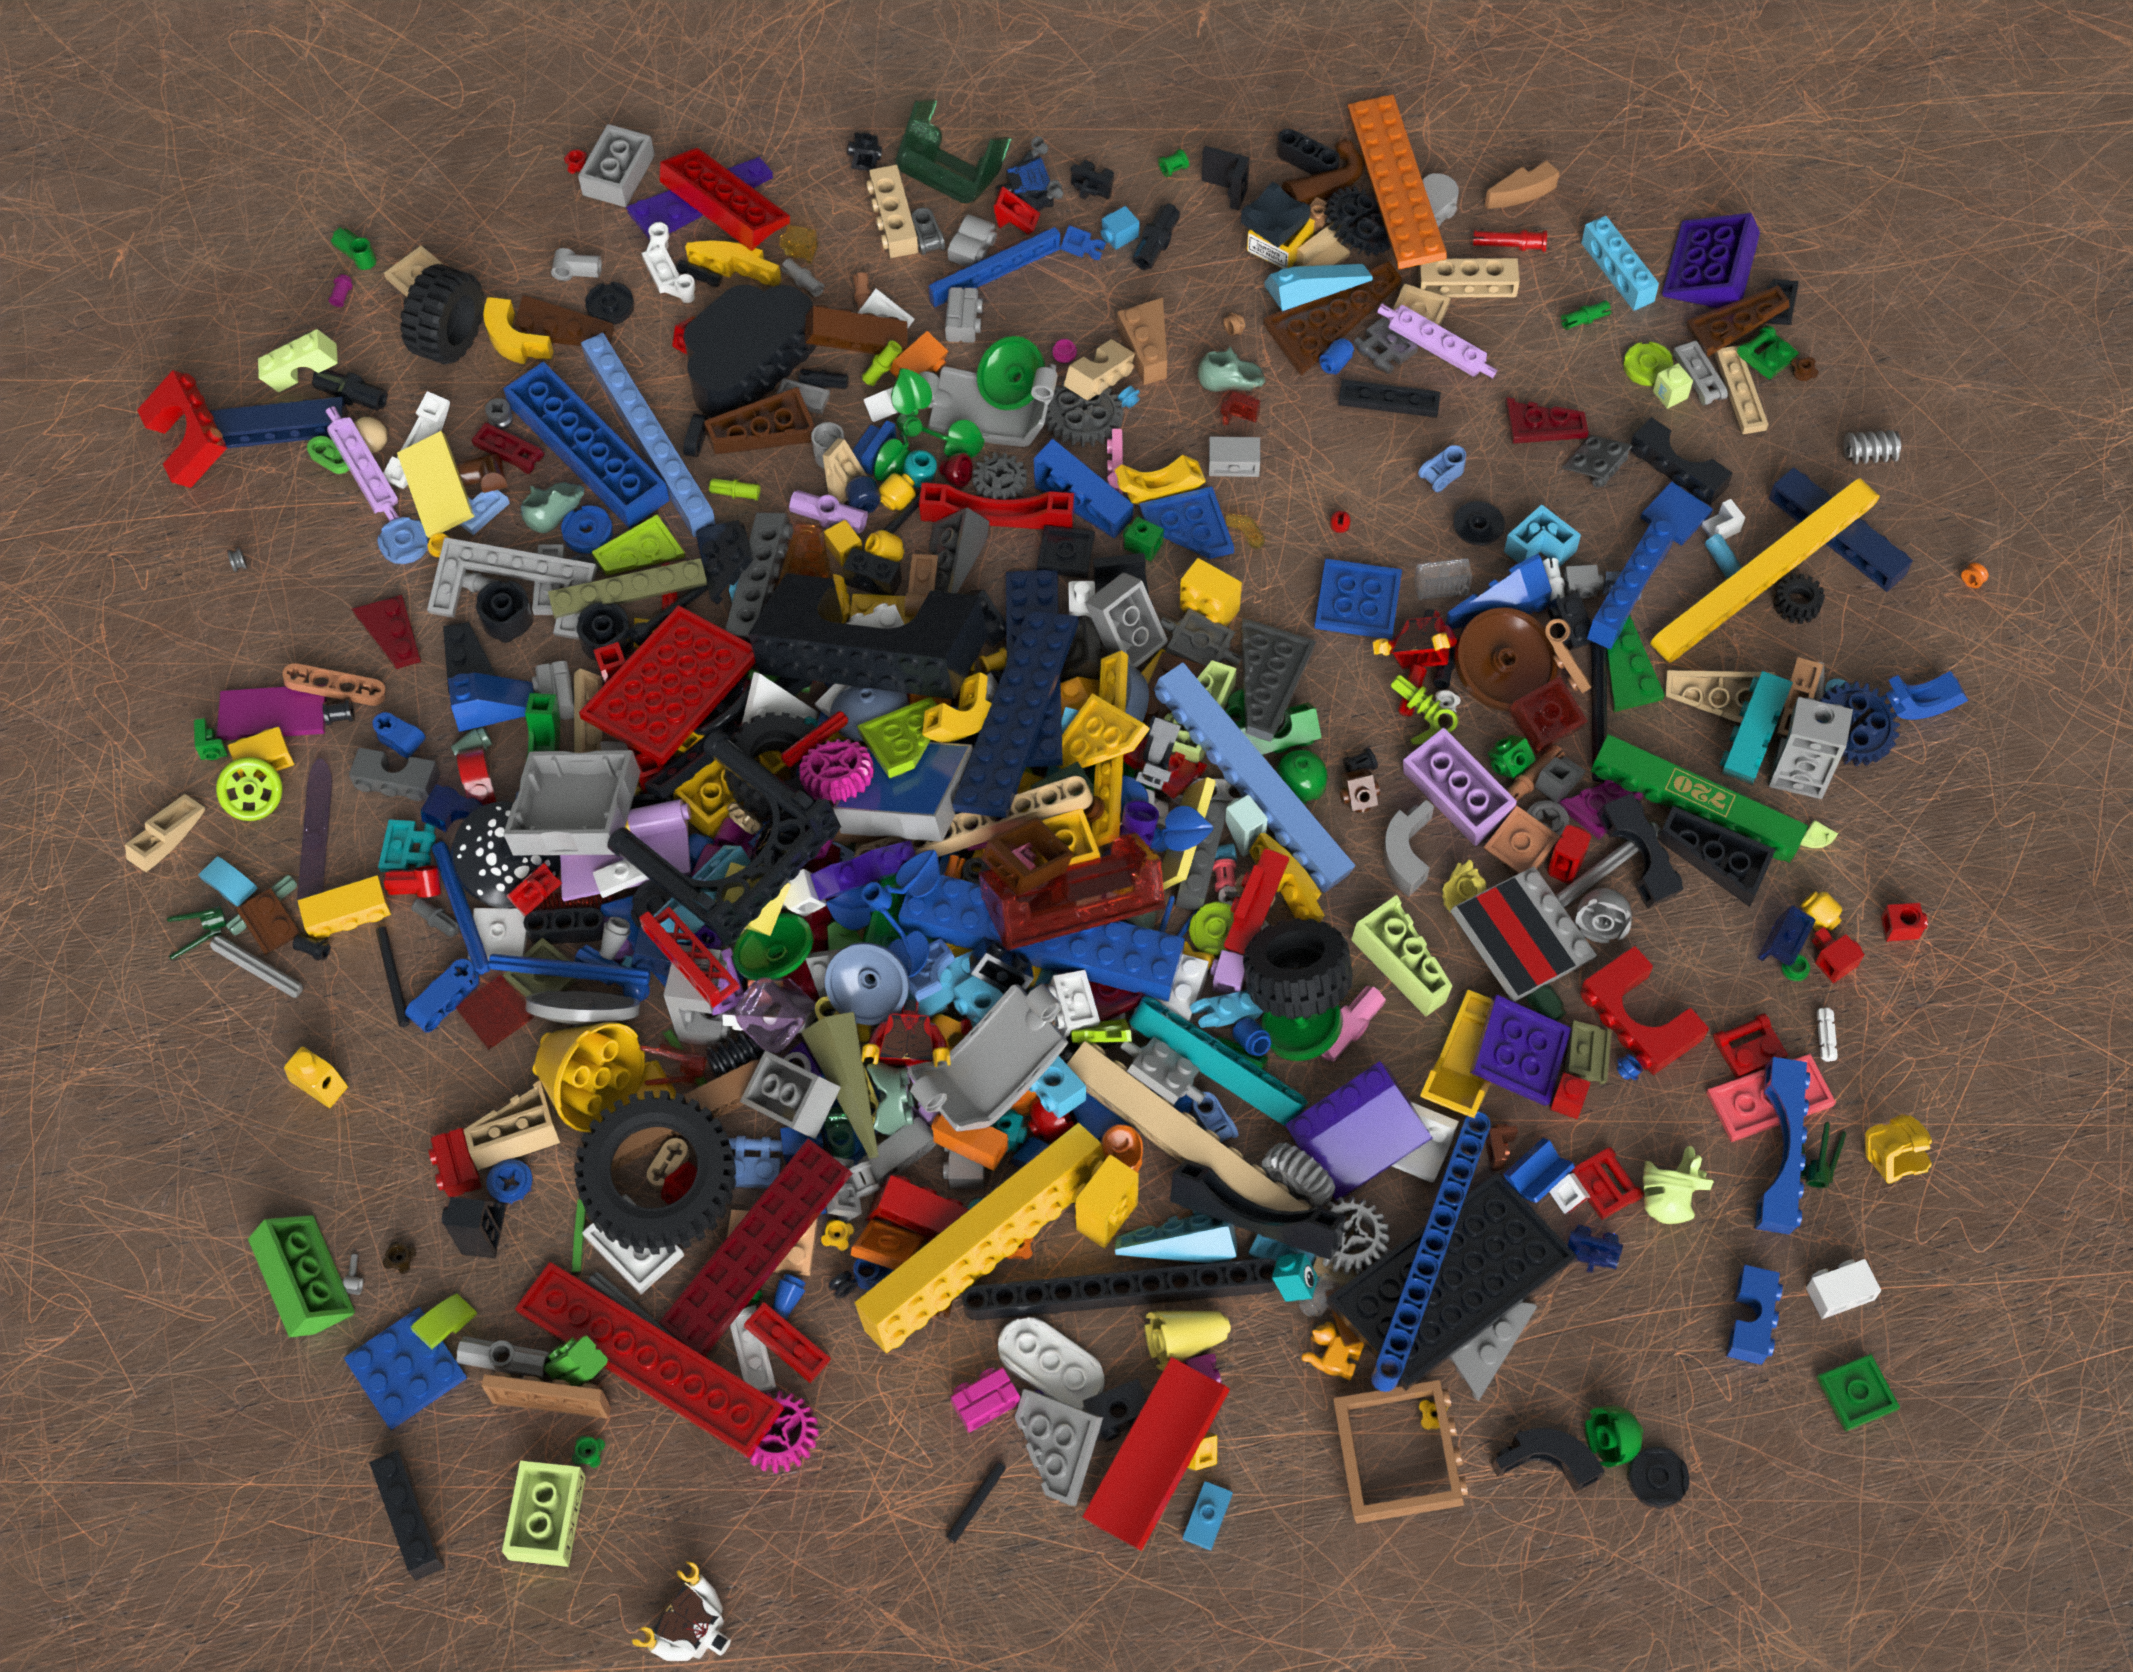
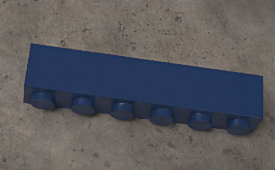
[209,397,348,448]
[1769,467,1913,592]

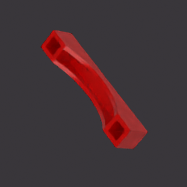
[919,483,1075,530]
[593,642,664,794]

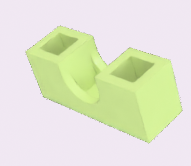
[258,329,338,392]

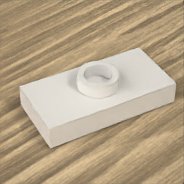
[592,859,649,898]

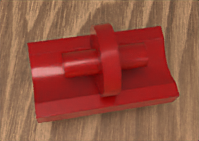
[506,863,562,916]

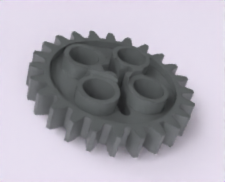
[1044,382,1123,447]

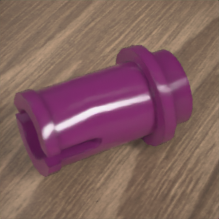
[328,274,353,307]

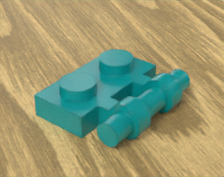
[378,819,436,872]

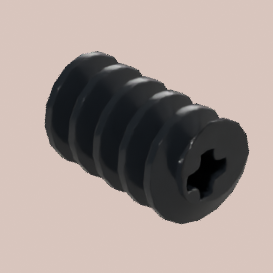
[706,1028,767,1079]

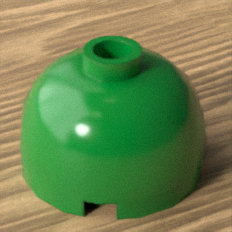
[1276,750,1328,804]
[1585,1405,1643,1468]

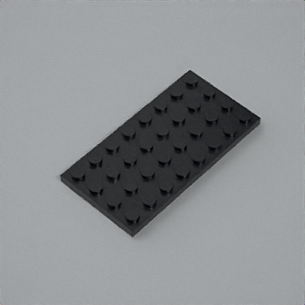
[1326,1172,1577,1391]

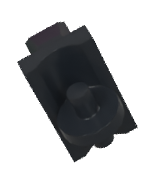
[1071,160,1114,200]

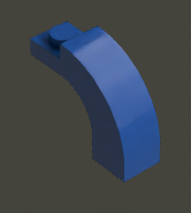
[1886,671,1969,720]

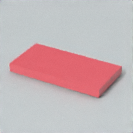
[1706,1054,1836,1142]

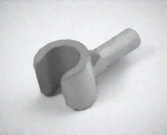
[343,1254,364,1295]

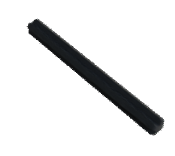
[1591,642,1607,782]

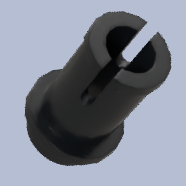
[293,933,331,961]

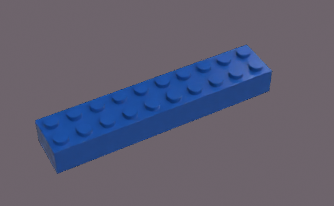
[899,874,1185,1002]

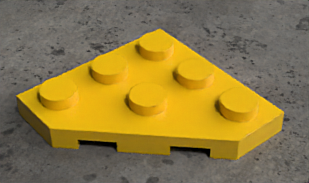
[1056,693,1150,773]

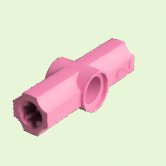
[1321,986,1386,1062]

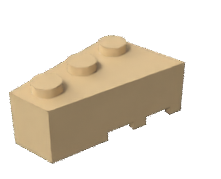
[464,1080,560,1170]

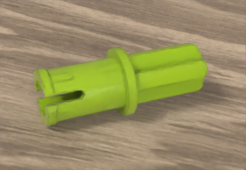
[709,478,761,501]

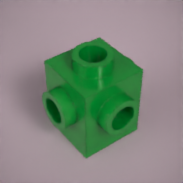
[1487,735,1536,778]

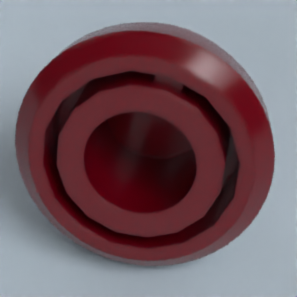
[939,453,973,488]

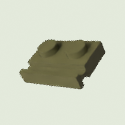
[1565,1020,1612,1085]

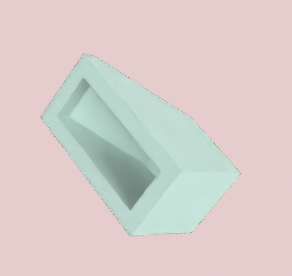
[1225,794,1268,857]

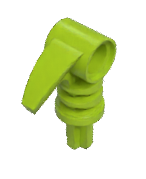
[1391,675,1459,744]

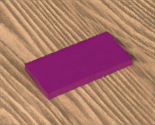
[217,684,327,741]

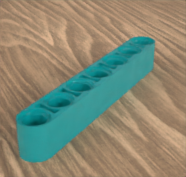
[1129,996,1308,1126]

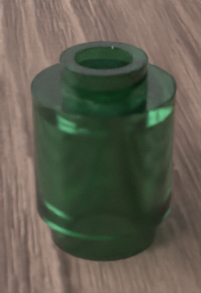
[1527,983,1567,1021]

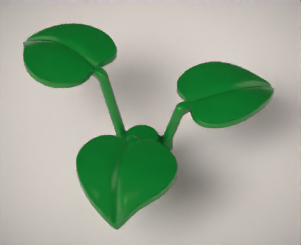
[874,368,985,481]

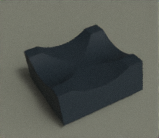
[1241,182,1310,248]

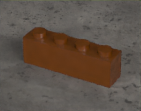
[805,305,908,358]

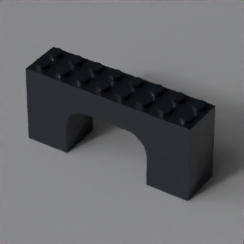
[748,573,988,699]

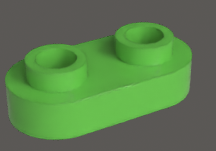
[307,436,349,474]

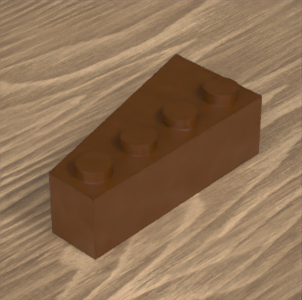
[704,387,815,454]

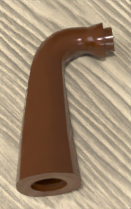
[1281,139,1364,206]

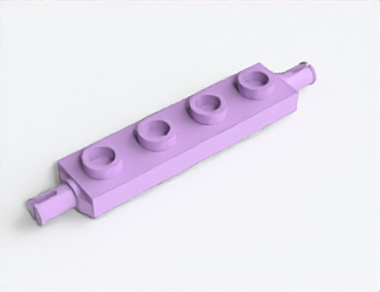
[1377,303,1498,379]
[326,407,400,522]

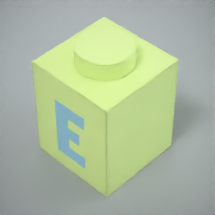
[1653,363,1693,409]

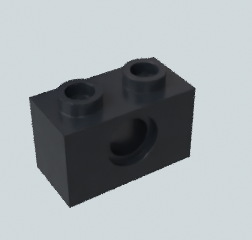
[842,548,902,596]
[1083,1379,1147,1442]

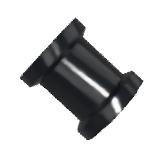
[322,698,355,726]
[1343,747,1378,772]

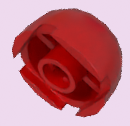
[1028,1085,1075,1143]

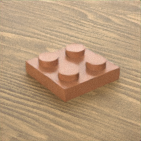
[1484,806,1561,874]

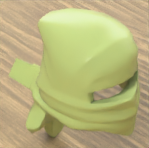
[1642,1146,1714,1224]

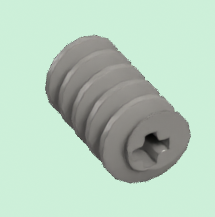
[1843,430,1901,464]

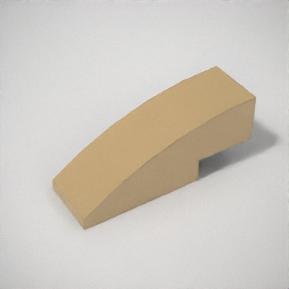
[125,794,205,872]

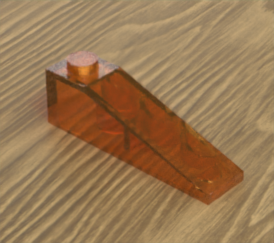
[777,522,834,587]

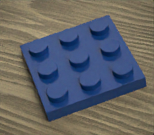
[1314,559,1402,640]
[344,1307,467,1430]

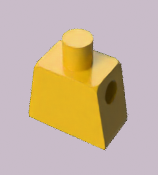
[284,1046,348,1109]

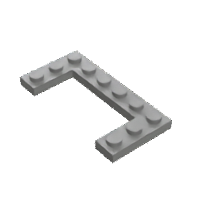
[427,537,597,640]

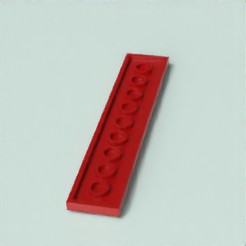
[515,1262,784,1458]

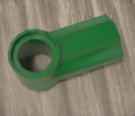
[331,227,377,270]

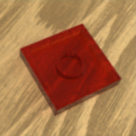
[455,975,534,1050]

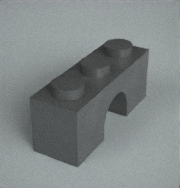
[349,748,440,801]

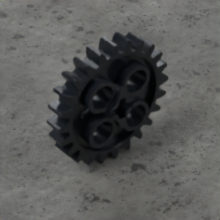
[1324,186,1391,256]

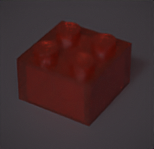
[1508,676,1588,754]

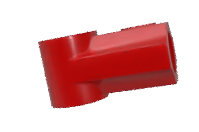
[384,865,441,898]

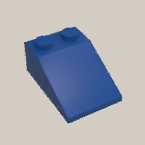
[448,673,534,732]

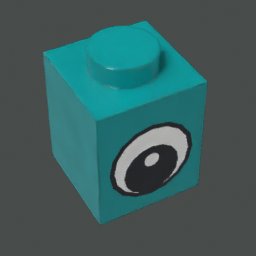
[1272,1253,1318,1302]

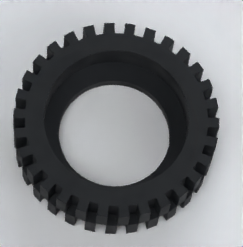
[574,1090,736,1255]

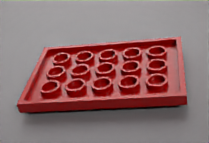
[579,605,756,765]

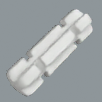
[1817,1007,1838,1062]

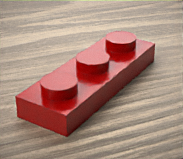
[743,1302,831,1384]

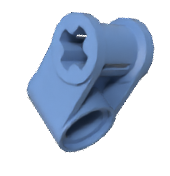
[1418,445,1466,492]
[1192,1092,1239,1143]

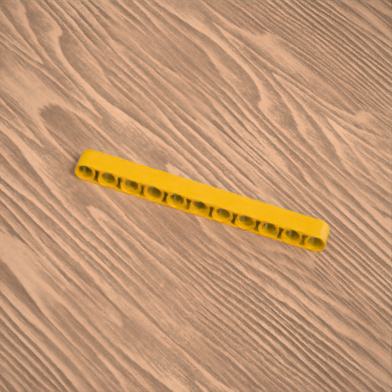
[1650,478,1880,663]

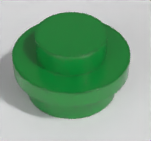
[1781,954,1810,982]

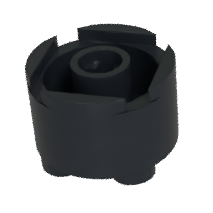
[476,580,534,643]
[576,602,633,661]

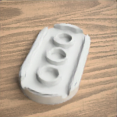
[998,1317,1105,1410]

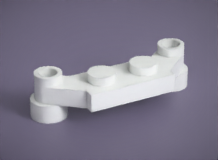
[642,222,696,303]

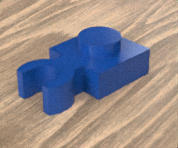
[1060,225,1106,260]

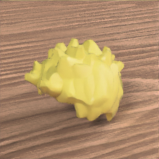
[1442,860,1488,912]

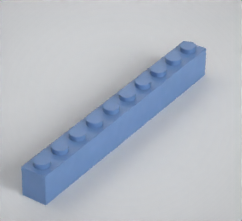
[581,333,716,538]
[1154,663,1355,893]

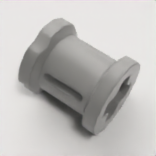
[849,1161,881,1198]

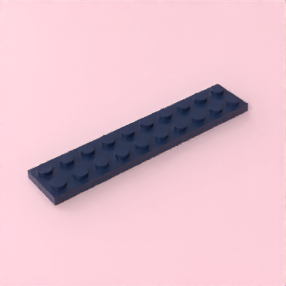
[1006,570,1063,767]
[952,610,1079,818]

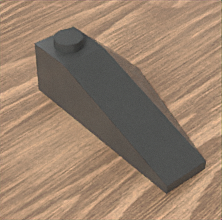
[929,507,990,593]

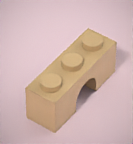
[1064,339,1135,400]

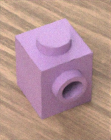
[1210,950,1245,994]

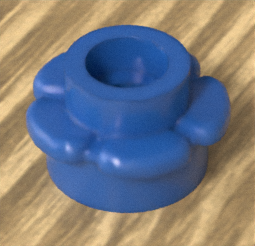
[1617,1054,1643,1080]

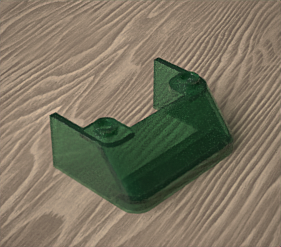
[896,99,1012,204]

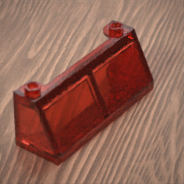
[979,832,1165,951]

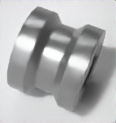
[485,398,513,430]

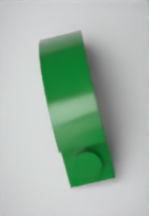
[525,693,560,764]

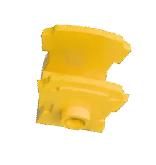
[1865,1114,1932,1183]

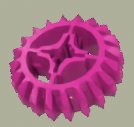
[799,738,874,804]
[744,1391,819,1474]

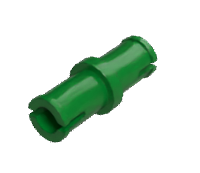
[1561,300,1611,330]

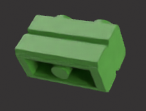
[544,1336,608,1387]

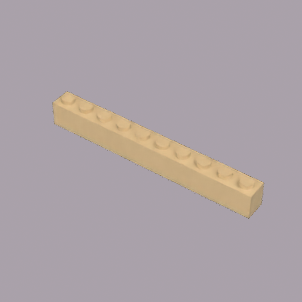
[1067,1041,1313,1212]

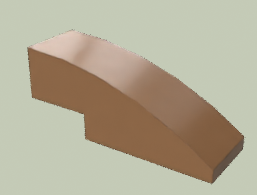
[1485,160,1560,209]

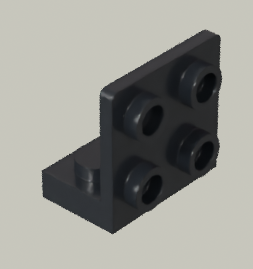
[1202,146,1250,211]

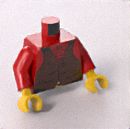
[1372,609,1457,669]
[861,1000,951,1067]

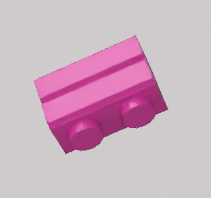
[950,1367,1020,1433]

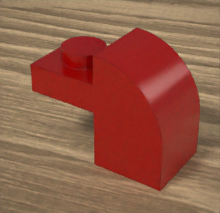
[457,746,496,808]

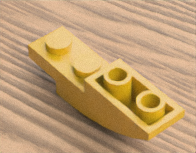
[685,241,782,287]
[1249,833,1325,923]

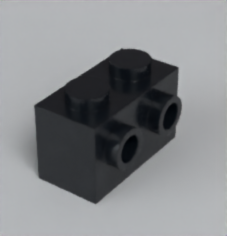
[969,937,1034,993]

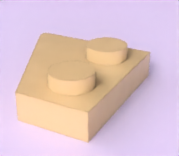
[823,438,867,504]

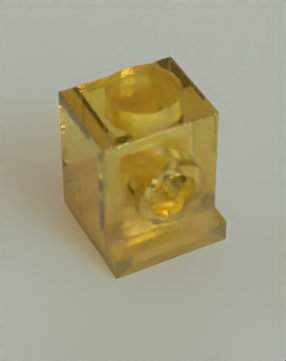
[779,225,818,264]

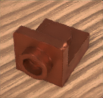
[1485,1124,1518,1171]

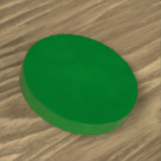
[1261,1005,1343,1061]

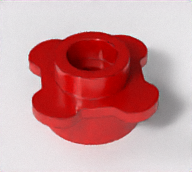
[564,150,587,174]

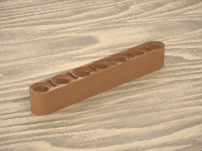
[611,1059,761,1171]

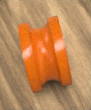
[1961,562,1989,588]

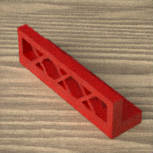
[639,907,740,1008]

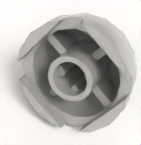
[1575,888,1632,943]

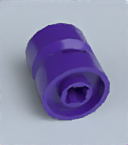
[1117,800,1159,853]

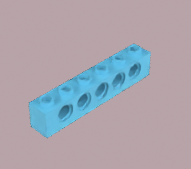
[953,976,1086,1119]

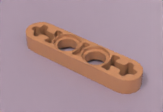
[283,663,386,706]

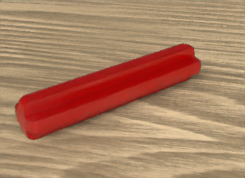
[781,711,848,767]

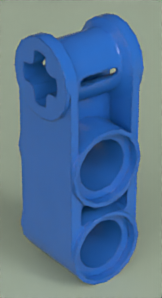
[405,959,480,1033]

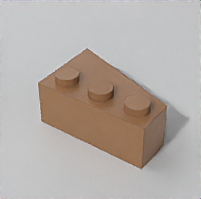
[1117,298,1167,385]

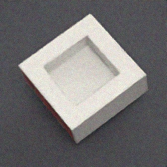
[1549,1173,1590,1214]

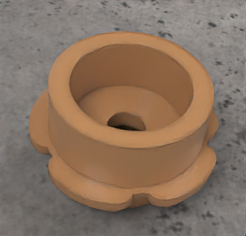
[1223,312,1245,336]

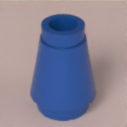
[772,1274,806,1320]

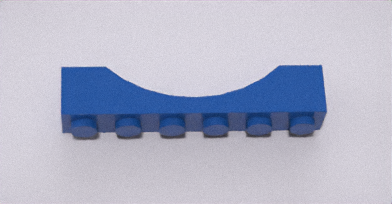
[1587,516,1679,650]
[1755,1057,1810,1235]

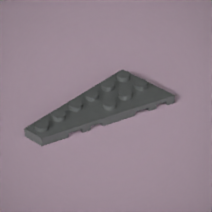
[1241,618,1316,742]

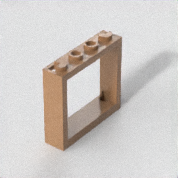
[1333,1380,1468,1524]

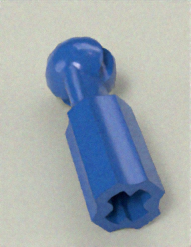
[574,944,650,1002]

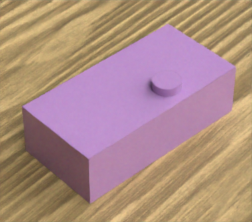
[1403,728,1517,846]

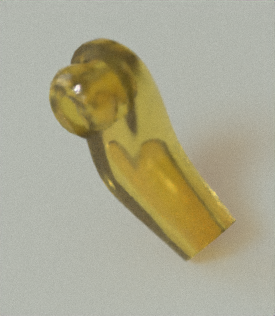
[1225,513,1265,549]

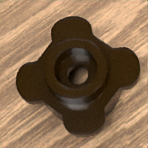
[382,1242,416,1274]

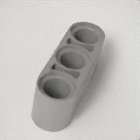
[857,1117,937,1185]

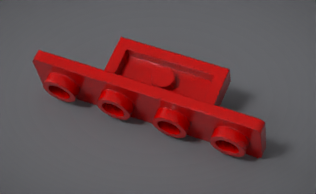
[1224,848,1289,955]

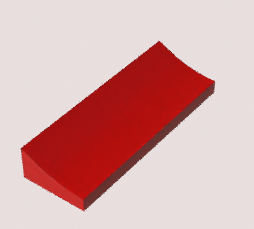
[659,147,790,251]
[1082,1357,1230,1551]

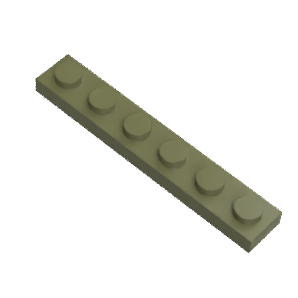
[548,558,707,619]

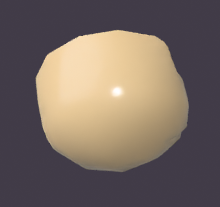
[354,417,388,454]

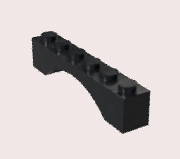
[1170,1159,1346,1260]

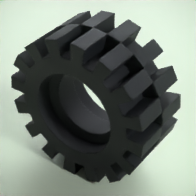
[1773,574,1825,624]

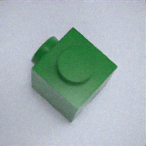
[1123,516,1164,562]

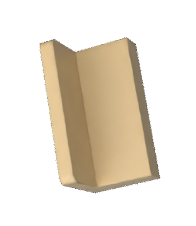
[1296,224,1350,266]

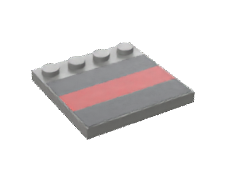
[1450,866,1597,1002]

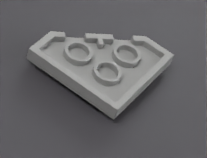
[1015,1389,1103,1506]

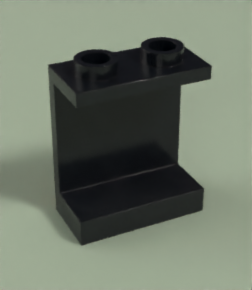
[1093,553,1153,605]

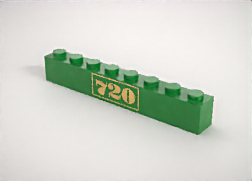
[1590,734,1808,863]

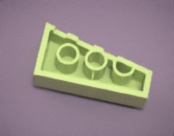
[1164,660,1237,764]
[1351,895,1452,1017]

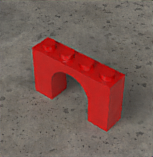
[137,370,227,488]
[1580,946,1709,1075]

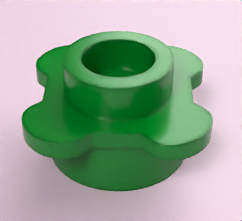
[572,1436,605,1468]

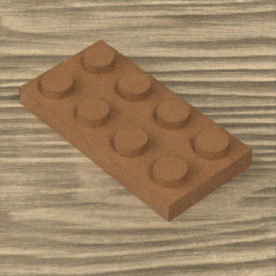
[481,1372,611,1419]

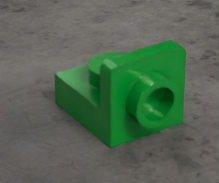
[194,718,228,760]

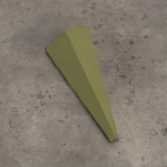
[802,1012,879,1159]

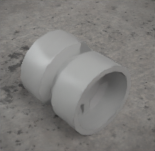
[811,422,844,468]

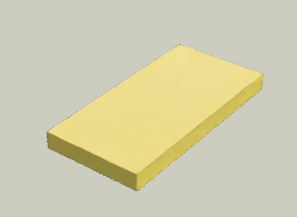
[397,431,475,538]
[1156,777,1215,890]

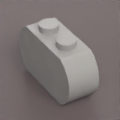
[1422,173,1459,228]

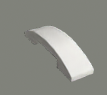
[383,391,450,489]

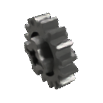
[973,453,1027,500]

